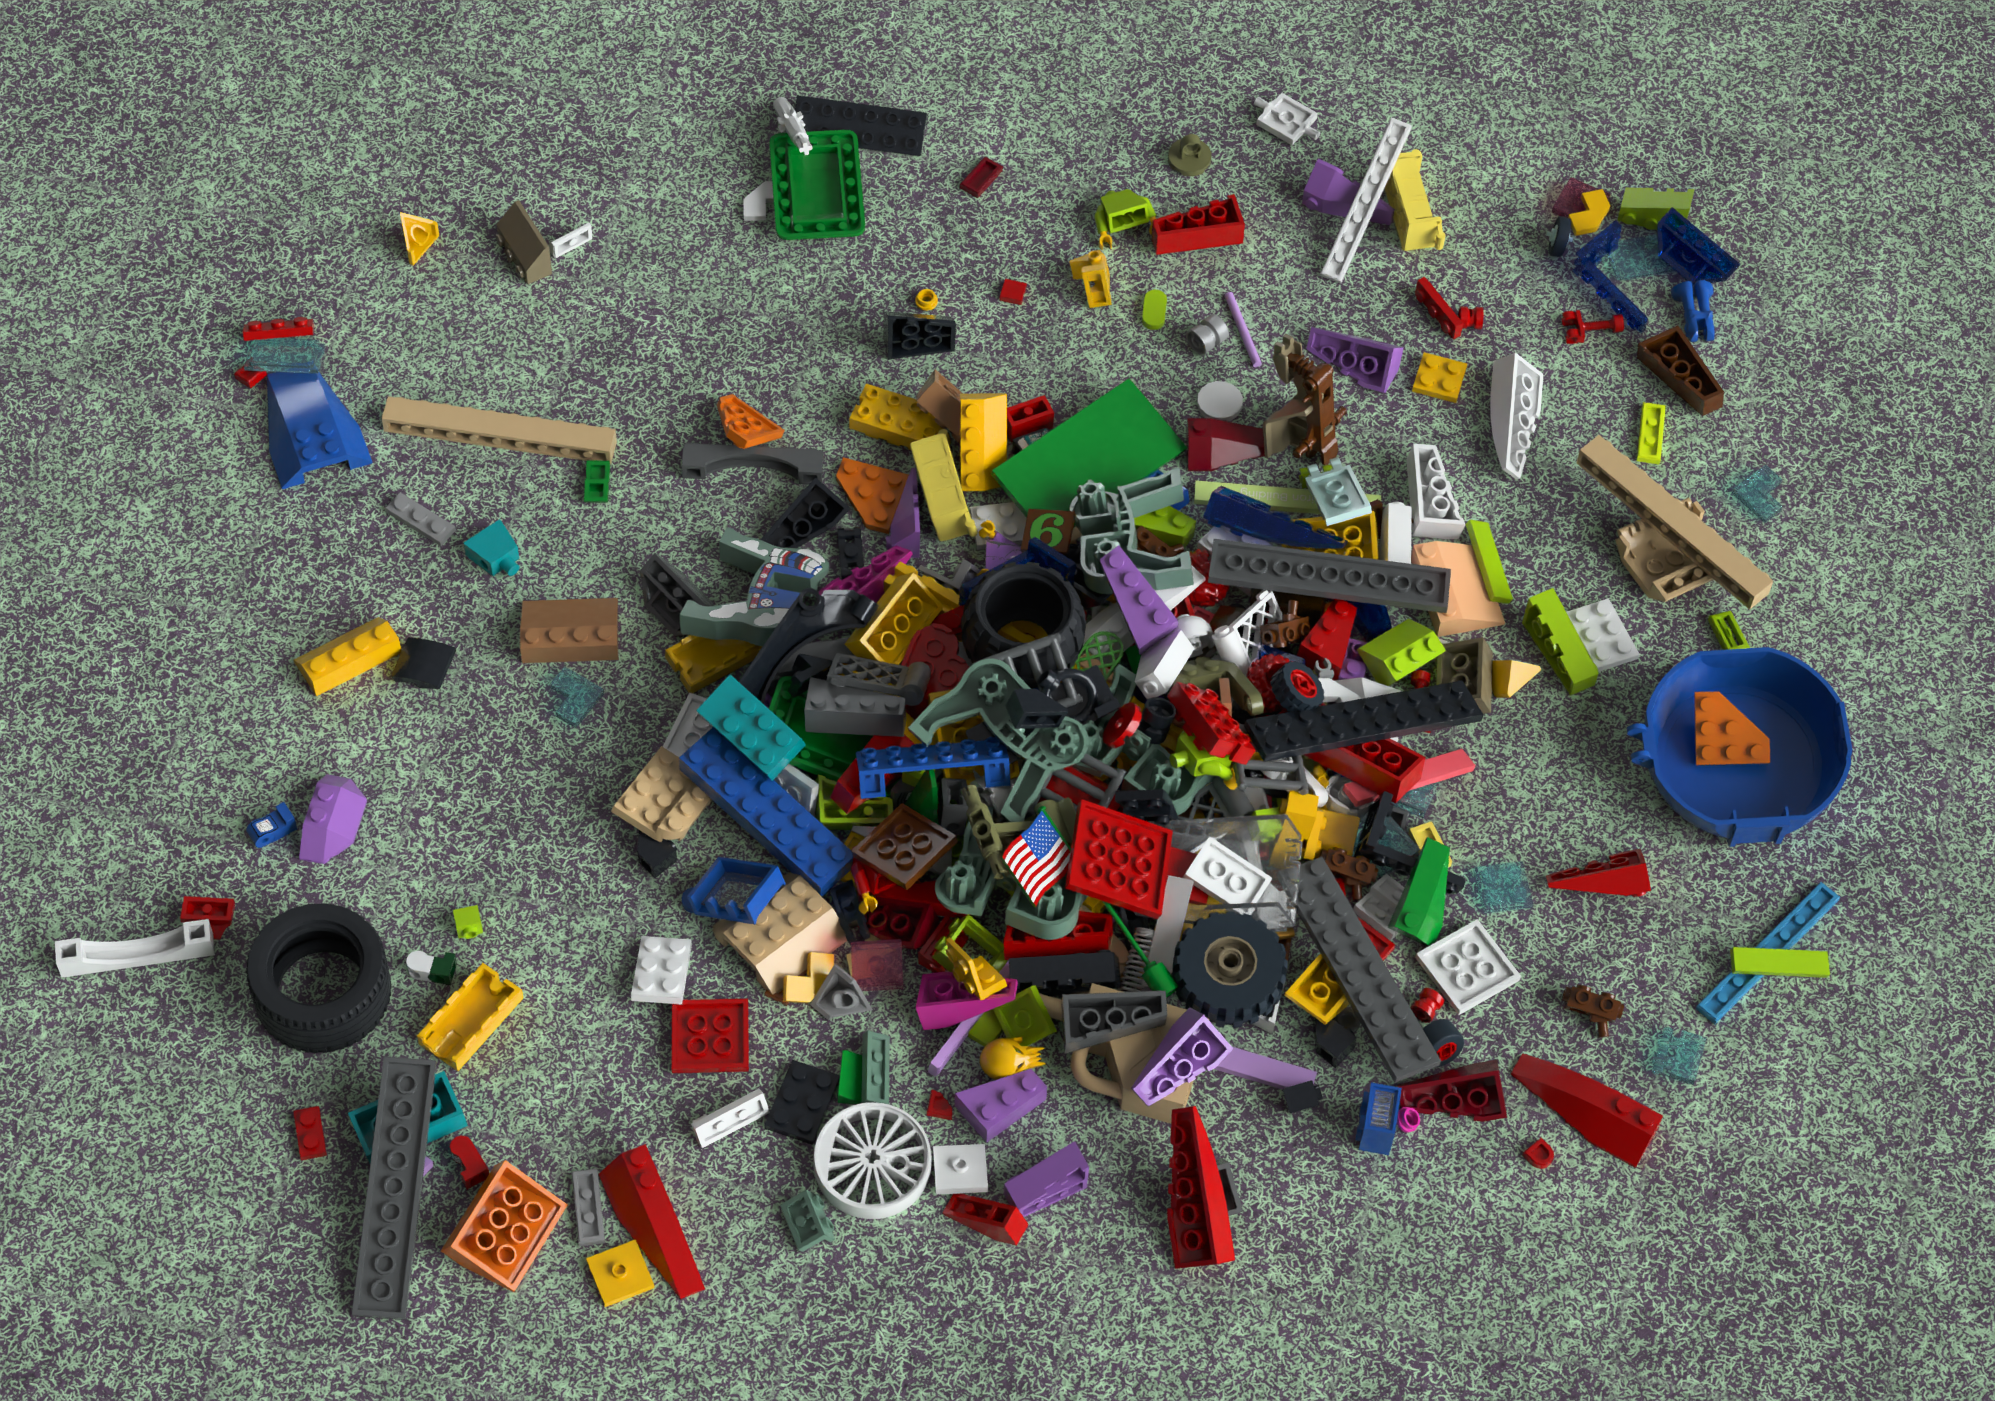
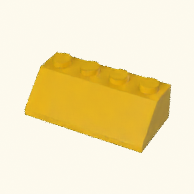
[960,393,1007,491]
[845,573,944,674]
[293,617,402,696]

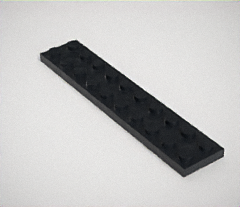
[1244,680,1484,762]

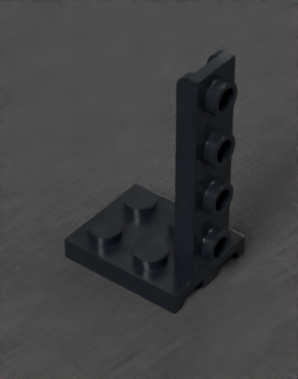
[1353,791,1465,894]

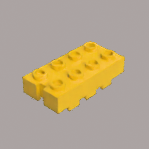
[849,384,943,450]
[665,635,763,694]
[417,963,523,1071]

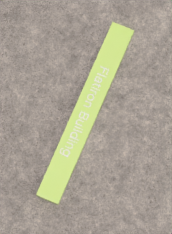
[1194,481,1381,514]

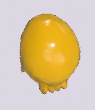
[979,1037,1046,1080]

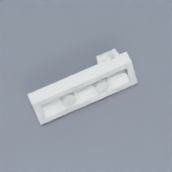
[691,1089,770,1148]

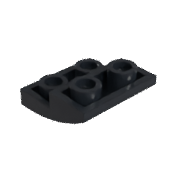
[391,637,456,689]
[1115,789,1178,826]

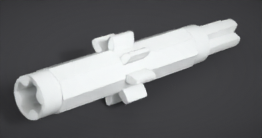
[773,97,812,155]

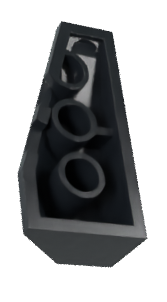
[760,477,851,548]

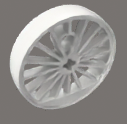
[813,1102,932,1219]

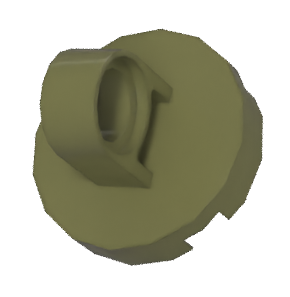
[1168,134,1212,176]

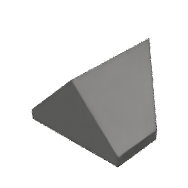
[810,964,873,1020]

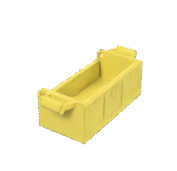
[1384,149,1446,251]
[910,429,978,541]

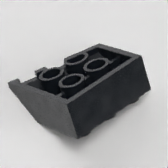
[883,311,956,360]

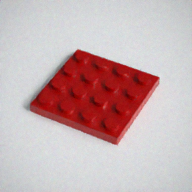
[1065,799,1173,919]

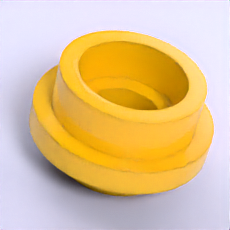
[915,289,938,311]

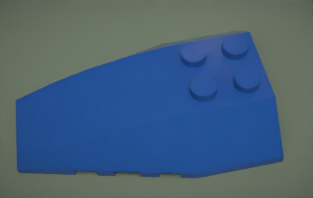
[267,362,373,490]

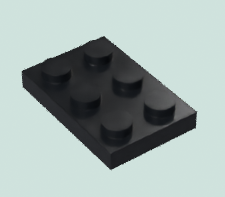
[764,1060,840,1145]

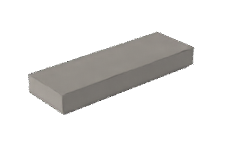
[571,1169,605,1246]

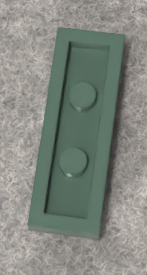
[861,1030,890,1104]

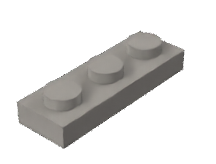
[385,492,456,546]

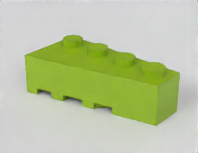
[1522,588,1599,696]

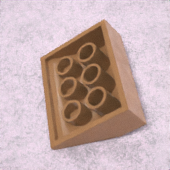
[520,598,619,663]

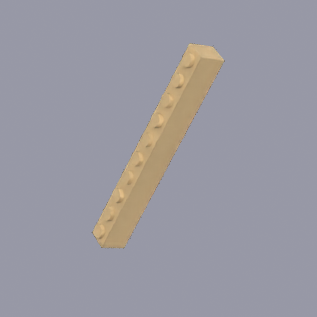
[381,396,617,464]
[1576,435,1773,610]

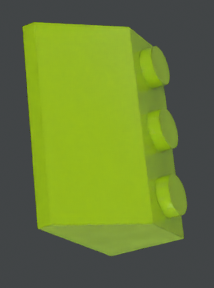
[1357,618,1446,686]

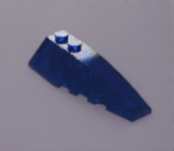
[1203,486,1348,548]

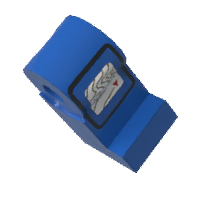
[246,802,297,848]

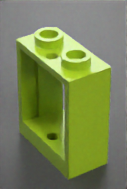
[932,914,1008,972]

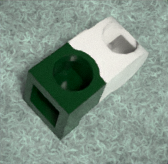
[406,951,457,986]

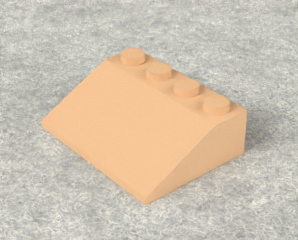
[1411,541,1505,637]

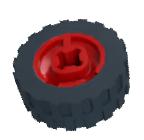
[1270,661,1325,712]

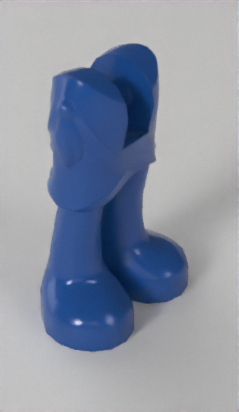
[1671,280,1715,342]

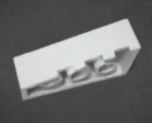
[1406,444,1465,539]

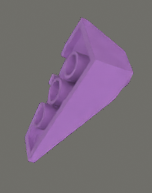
[1302,159,1395,225]

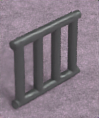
[973,633,1083,723]
[1232,724,1309,795]
[1025,753,1126,819]

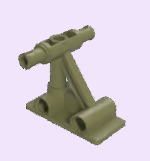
[961,785,1076,879]

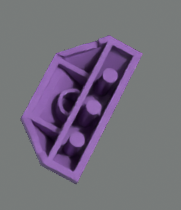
[299,774,367,864]

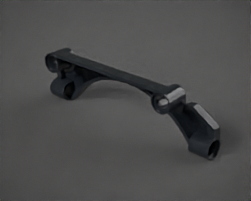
[738,588,879,704]

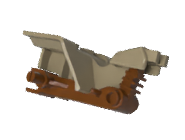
[1263,334,1347,465]

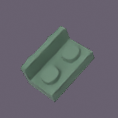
[780,1190,835,1252]

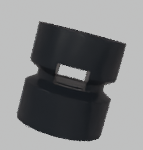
[1137,697,1176,744]

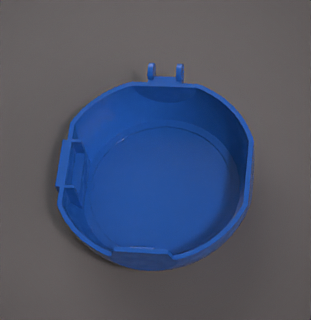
[1626,647,1853,847]

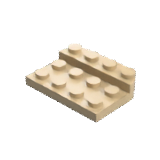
[611,746,712,842]

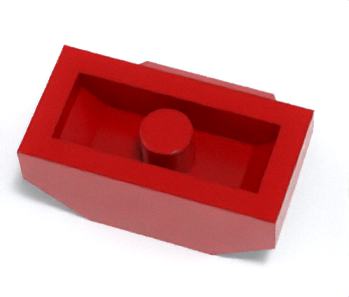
[180,896,235,940]

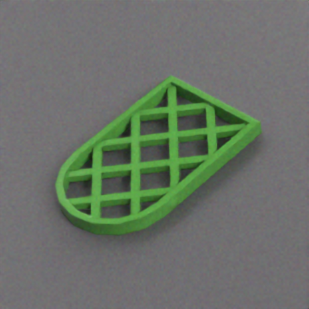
[1071,631,1123,681]

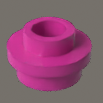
[1397,1107,1420,1133]

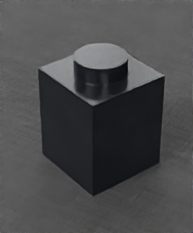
[1283,1080,1323,1114]

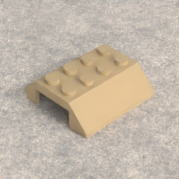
[1615,498,1714,602]
[712,873,847,995]

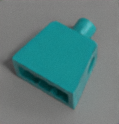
[463,519,520,576]

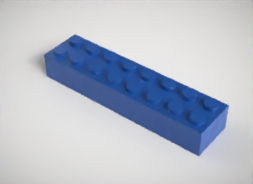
[679,727,854,897]

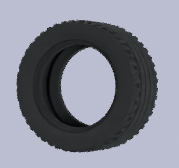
[246,903,392,1053]

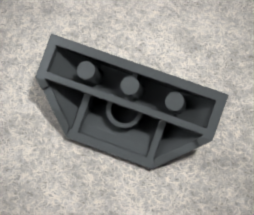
[640,553,714,636]

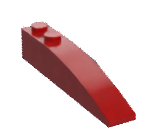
[1511,1053,1663,1168]

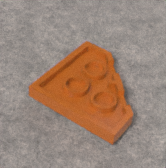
[717,394,785,449]
[836,457,909,534]
[1694,691,1770,765]

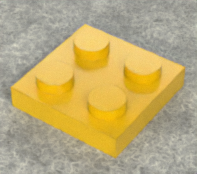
[1412,352,1468,403]

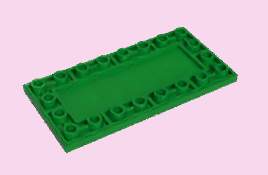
[990,378,1187,528]

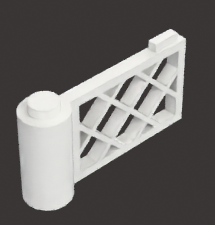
[1212,590,1283,676]

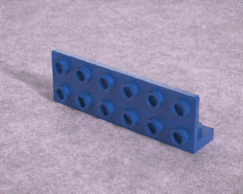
[856,737,1011,799]

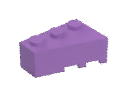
[954,1069,1047,1143]
[1004,1141,1089,1217]

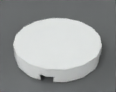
[1197,381,1243,421]

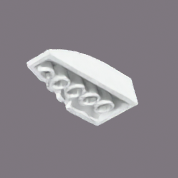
[1490,353,1543,480]

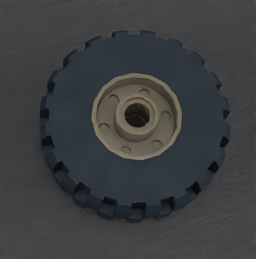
[1172,911,1288,1028]

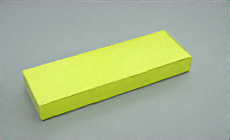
[1637,402,1666,464]

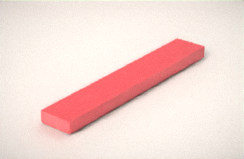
[1342,749,1476,807]

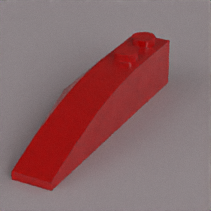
[1167,1106,1235,1269]
[598,1144,705,1299]

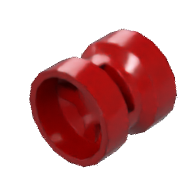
[1458,306,1484,330]
[1410,988,1444,1023]

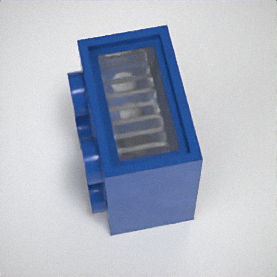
[1355,1082,1402,1155]

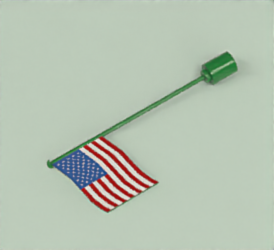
[1000,806,1180,998]

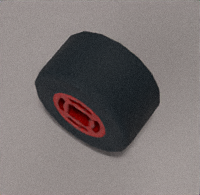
[1423,1019,1465,1067]

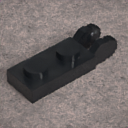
[830,879,871,946]

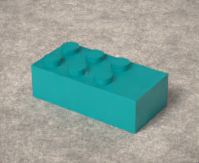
[696,675,806,781]
[348,1071,468,1164]

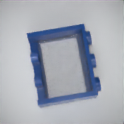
[687,857,786,925]

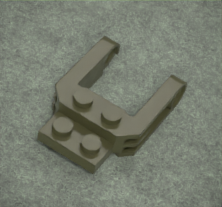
[1167,657,1264,716]

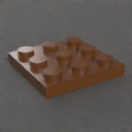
[851,803,958,890]

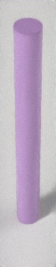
[1225,292,1262,367]

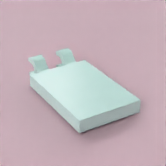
[1305,457,1372,526]

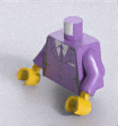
[977,520,1033,583]

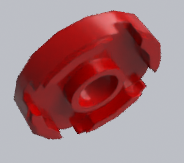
[1103,702,1142,748]

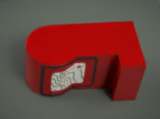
[450,1135,489,1190]

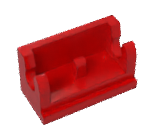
[918,916,969,973]

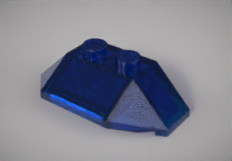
[1657,207,1741,286]

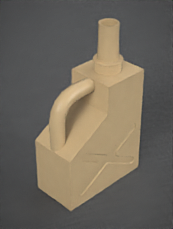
[1039,983,1210,1124]

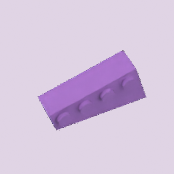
[1100,545,1178,655]

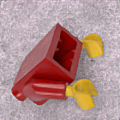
[851,845,921,914]

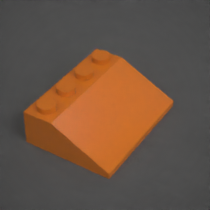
[441,1160,568,1292]

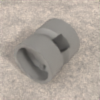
[1186,314,1229,355]

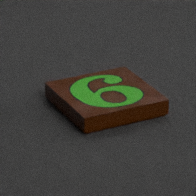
[1020,509,1076,556]

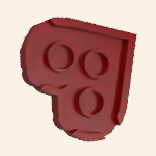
[901,623,969,693]

